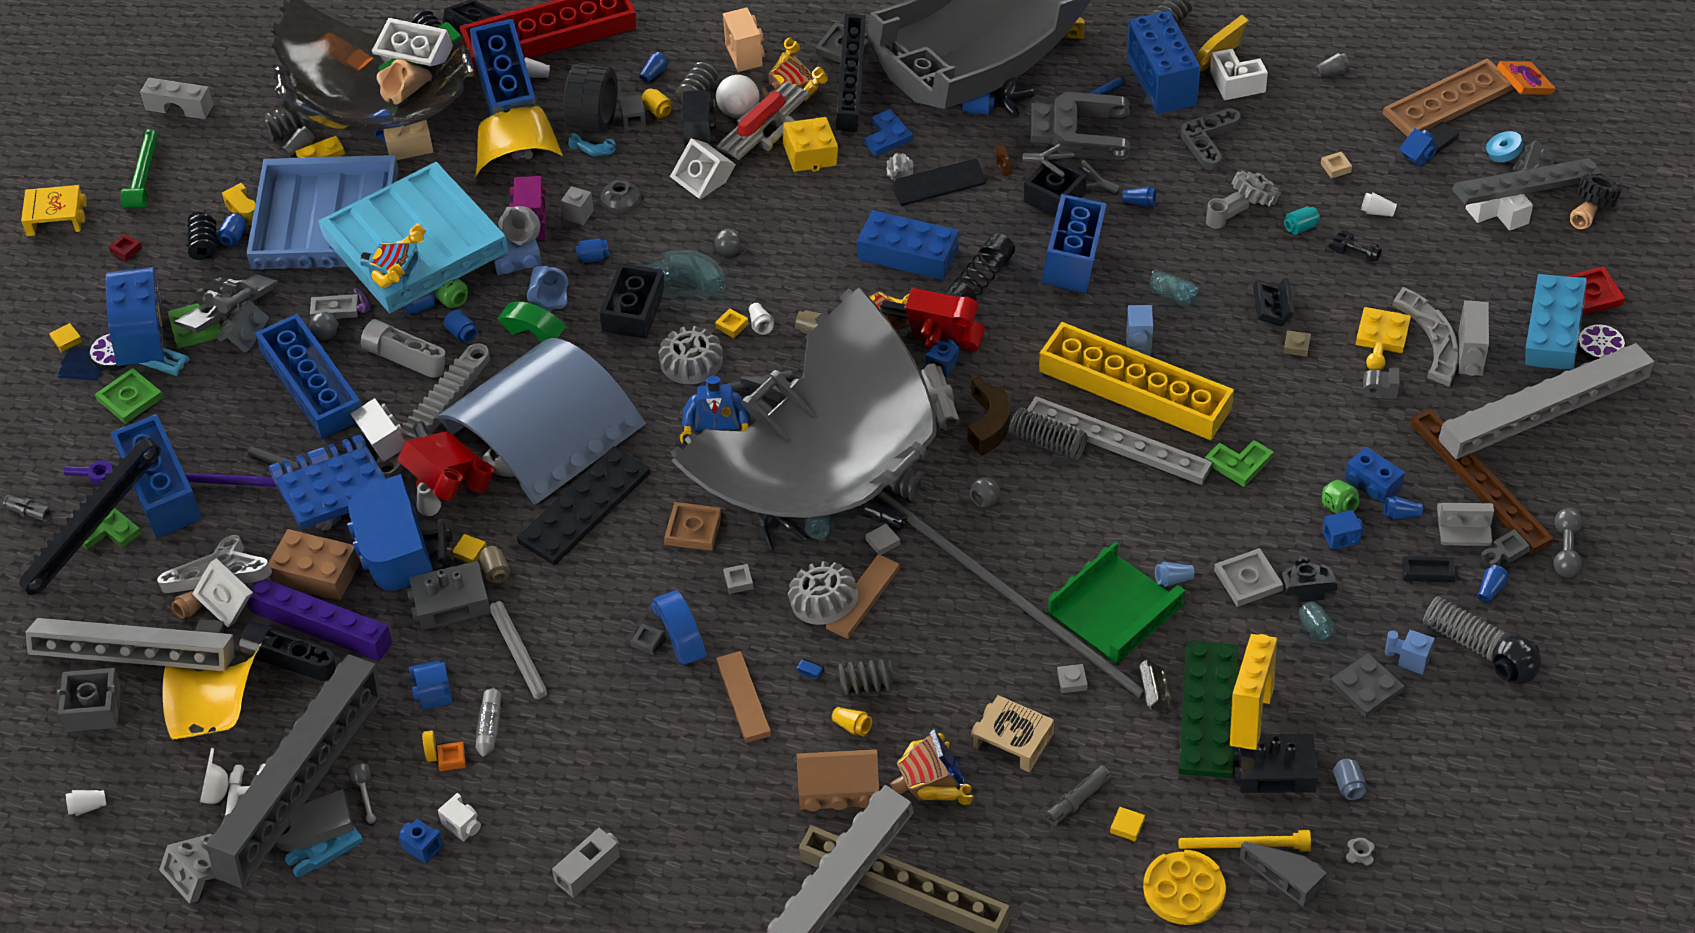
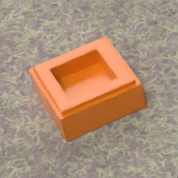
[437,742,466,771]

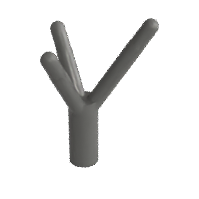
[1023,144,1074,177]
[1081,160,1120,194]

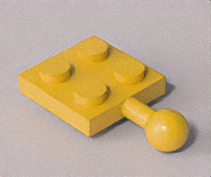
[1356,307,1411,370]

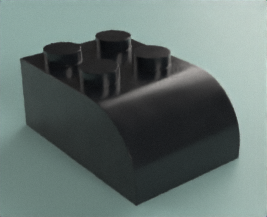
[599,263,664,339]

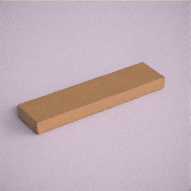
[826,554,900,639]
[716,651,771,743]

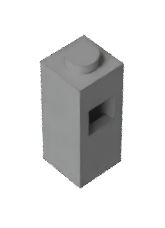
[552,828,620,898]

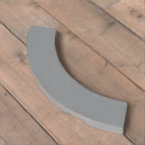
[1392,287,1458,386]

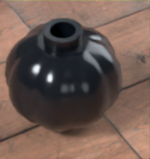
[1492,636,1541,684]

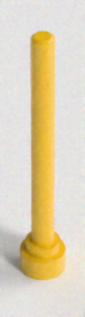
[1178,830,1311,852]

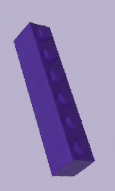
[247,579,392,661]

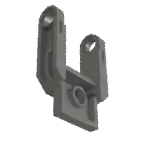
[1030,92,1131,160]

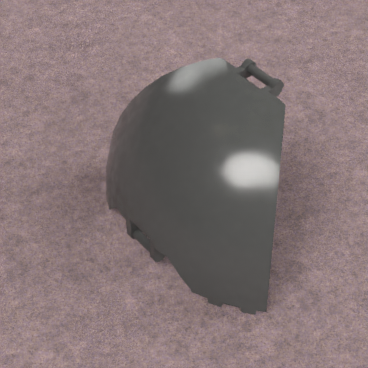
[670,287,936,518]

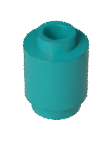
[1284,206,1320,235]

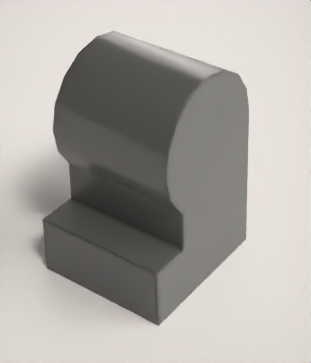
[1363,368,1399,399]

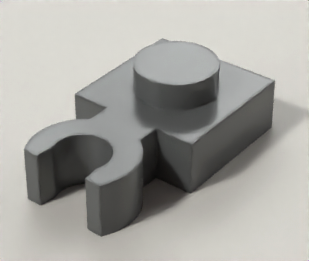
[1482,529,1530,566]

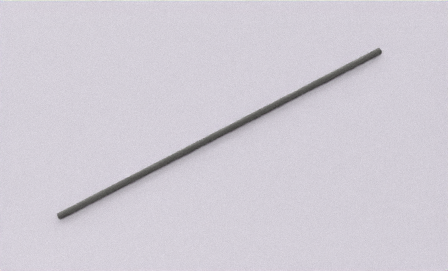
[749,393,1146,699]

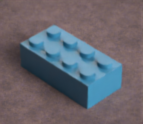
[1525,274,1586,370]

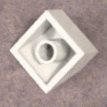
[670,138,736,199]

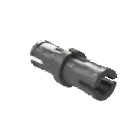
[3,494,53,522]

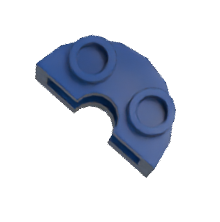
[409,660,453,710]

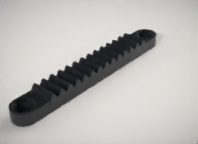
[19,438,161,595]

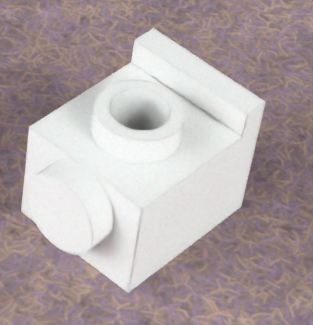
[438,793,481,842]

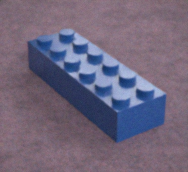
[255,313,362,439]

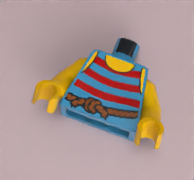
[360,224,426,291]

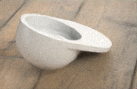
[200,748,229,804]

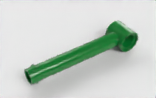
[121,129,158,208]

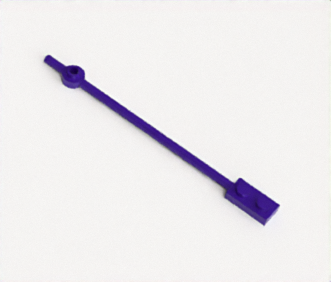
[64,460,277,487]

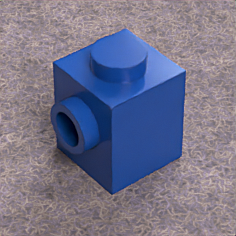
[1399,128,1438,167]

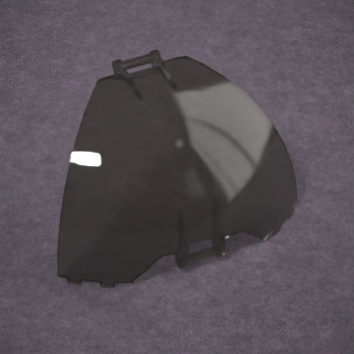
[271,0,475,132]

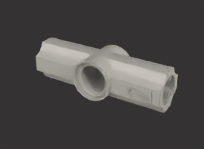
[921,364,959,430]

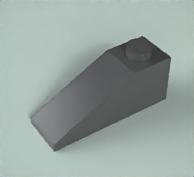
[1240,841,1327,907]

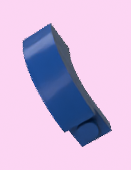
[650,590,707,665]

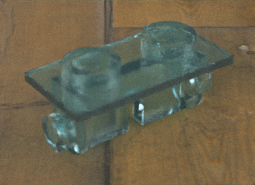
[1148,269,1199,305]

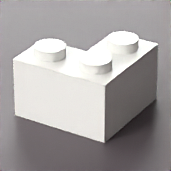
[1210,49,1268,100]
[1466,194,1533,231]

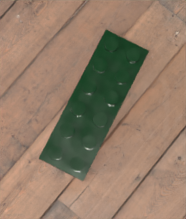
[1178,641,1238,779]

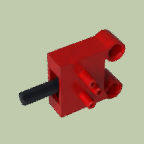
[880,288,985,352]

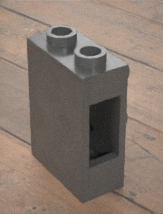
[406,561,491,630]

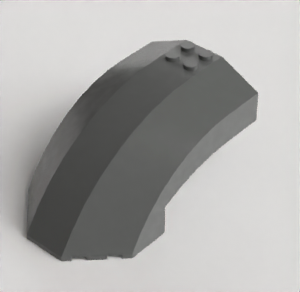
[866,0,1091,109]

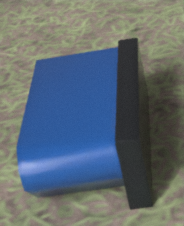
[796,657,824,679]

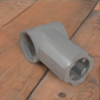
[1206,192,1249,229]

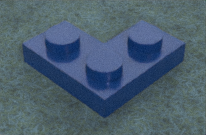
[864,109,913,157]

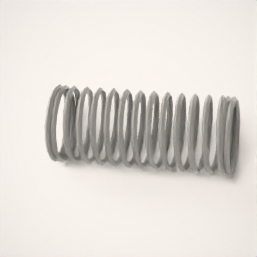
[1423,596,1507,661]

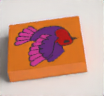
[1496,61,1556,95]

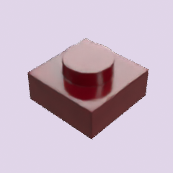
[108,233,142,262]

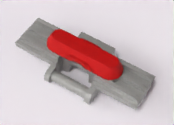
[716,81,810,160]

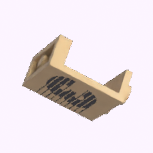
[971,695,1054,772]

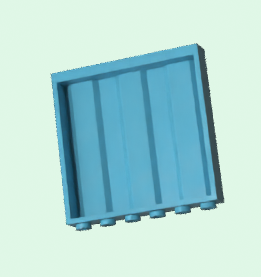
[319,162,509,314]

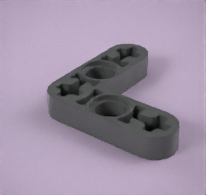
[1181,108,1240,170]

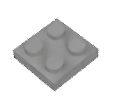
[1214,548,1283,607]

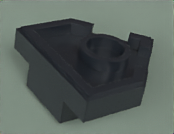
[1281,555,1338,602]

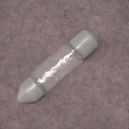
[475,688,502,757]

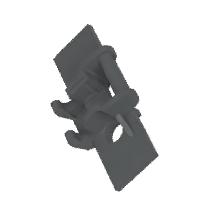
[174,274,278,333]

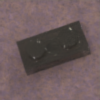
[1139,660,1173,715]

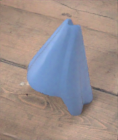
[527,266,568,312]

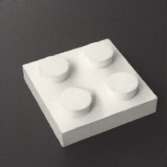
[192,558,253,627]

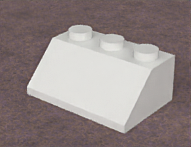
[372,18,453,66]

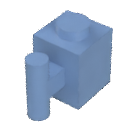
[1385,630,1435,675]

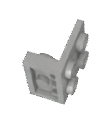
[159,834,214,904]

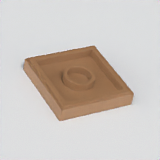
[664,502,723,551]

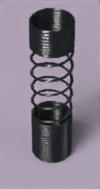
[944,233,1015,301]

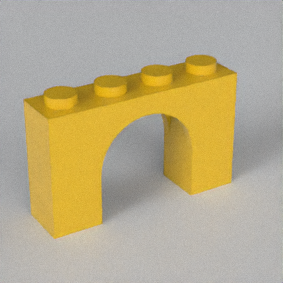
[1230,634,1277,750]

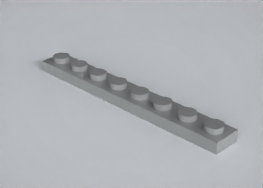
[1026,396,1212,485]

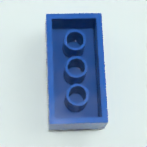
[857,210,959,280]

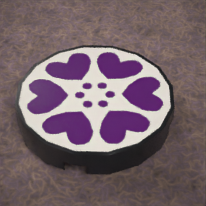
[1577,324,1626,362]
[89,333,128,371]

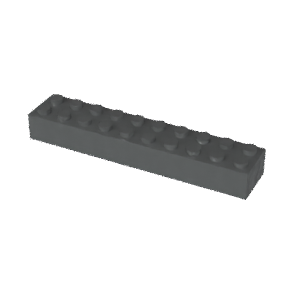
[206,654,381,889]

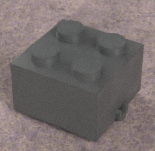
[57,668,121,732]

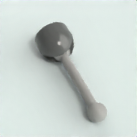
[349,764,376,824]

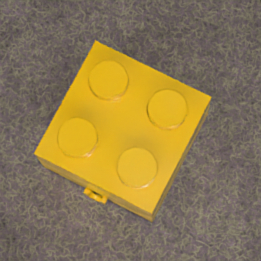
[782,117,838,172]

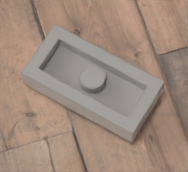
[310,294,359,319]

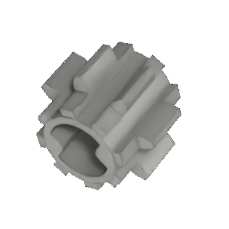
[886,153,914,180]

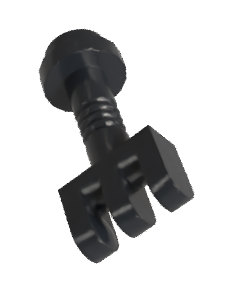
[1328,230,1382,262]

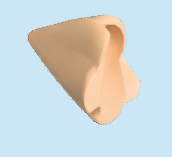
[377,59,432,105]

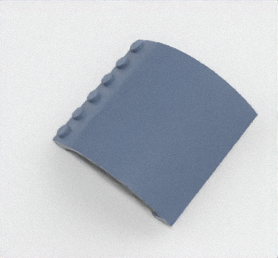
[437,338,646,505]

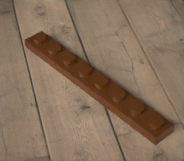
[1410,409,1554,554]

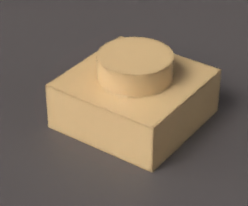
[1321,151,1352,178]

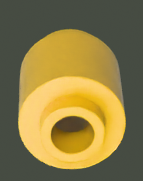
[642,88,673,118]

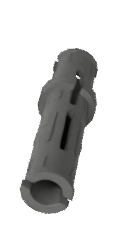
[1045,766,1112,826]

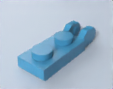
[285,825,363,878]

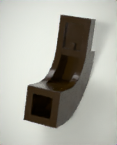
[968,376,1010,456]

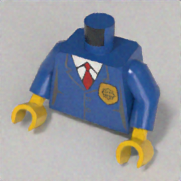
[680,376,751,444]

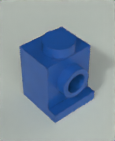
[925,339,959,377]
[399,819,444,864]

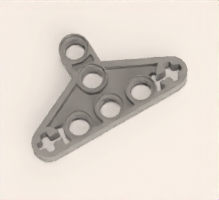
[157,535,272,593]

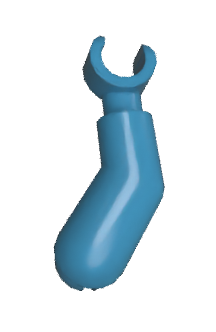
[568,133,616,157]

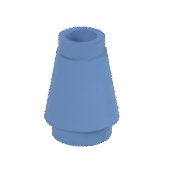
[1155,562,1194,587]

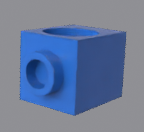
[1322,510,1364,550]

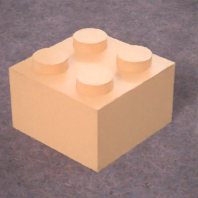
[723,8,765,72]

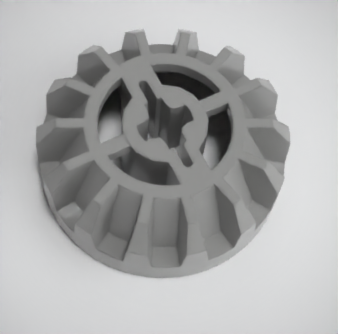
[658,326,723,384]
[788,561,858,625]

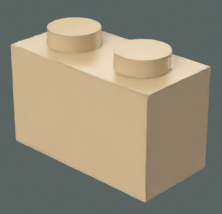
[383,120,433,160]

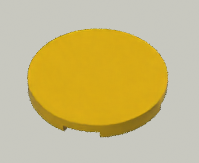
[1143,850,1226,925]

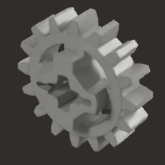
[1231,170,1281,206]

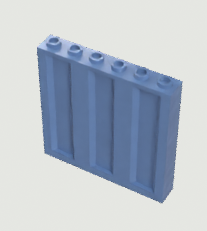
[247,155,399,270]

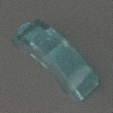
[644,250,726,297]

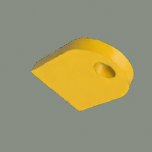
[1195,15,1248,72]

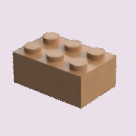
[269,529,360,601]

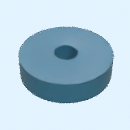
[1486,131,1524,162]

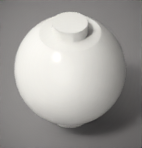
[716,75,759,119]

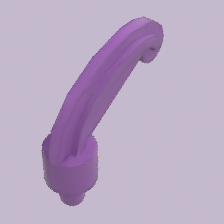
[354,288,371,313]

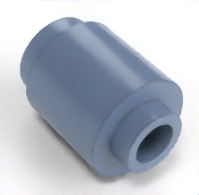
[1333,759,1367,800]

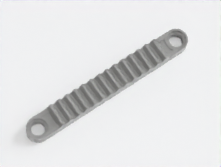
[376,343,490,479]

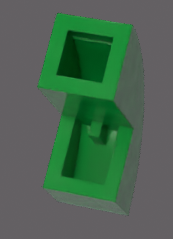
[497,302,566,343]

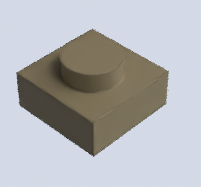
[1284,330,1311,356]

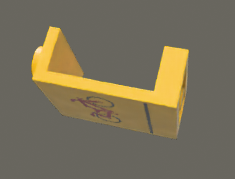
[21,185,87,236]

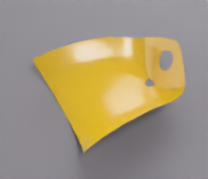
[474,106,563,179]
[163,643,262,739]

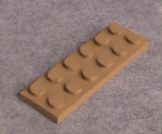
[1383,58,1514,137]

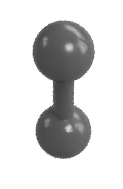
[1553,508,1583,578]

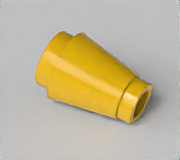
[832,707,872,737]

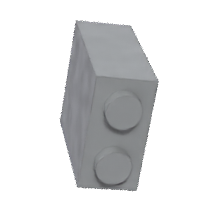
[1458,300,1489,376]

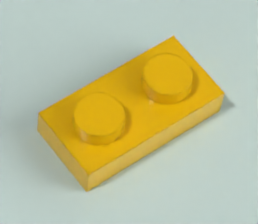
[295,136,345,158]

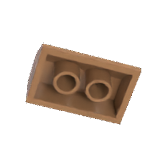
[797,750,879,811]

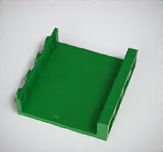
[1048,541,1185,665]

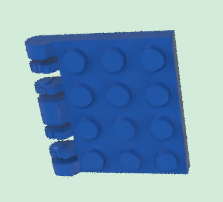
[268,434,386,529]

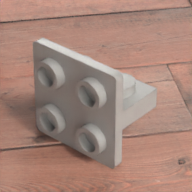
[1437,503,1494,546]

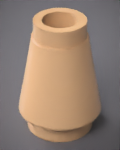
[1570,202,1597,229]

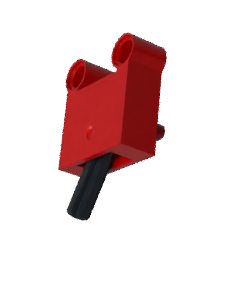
[397,421,494,501]

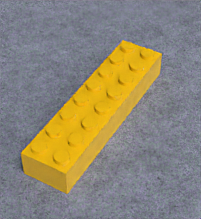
[1039,322,1234,440]

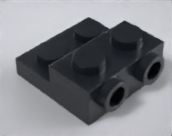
[443,0,502,35]

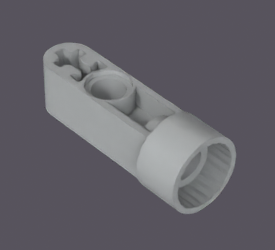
[361,319,445,377]

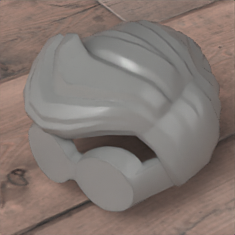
[498,206,540,246]

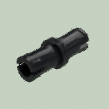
[857,500,908,530]

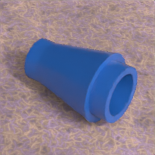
[639,52,669,84]
[1122,186,1157,209]
[1384,496,1423,520]
[1477,565,1509,604]

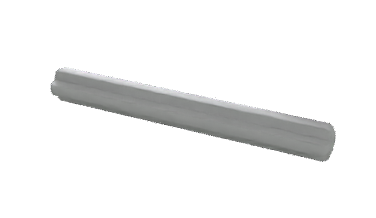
[490,601,547,700]

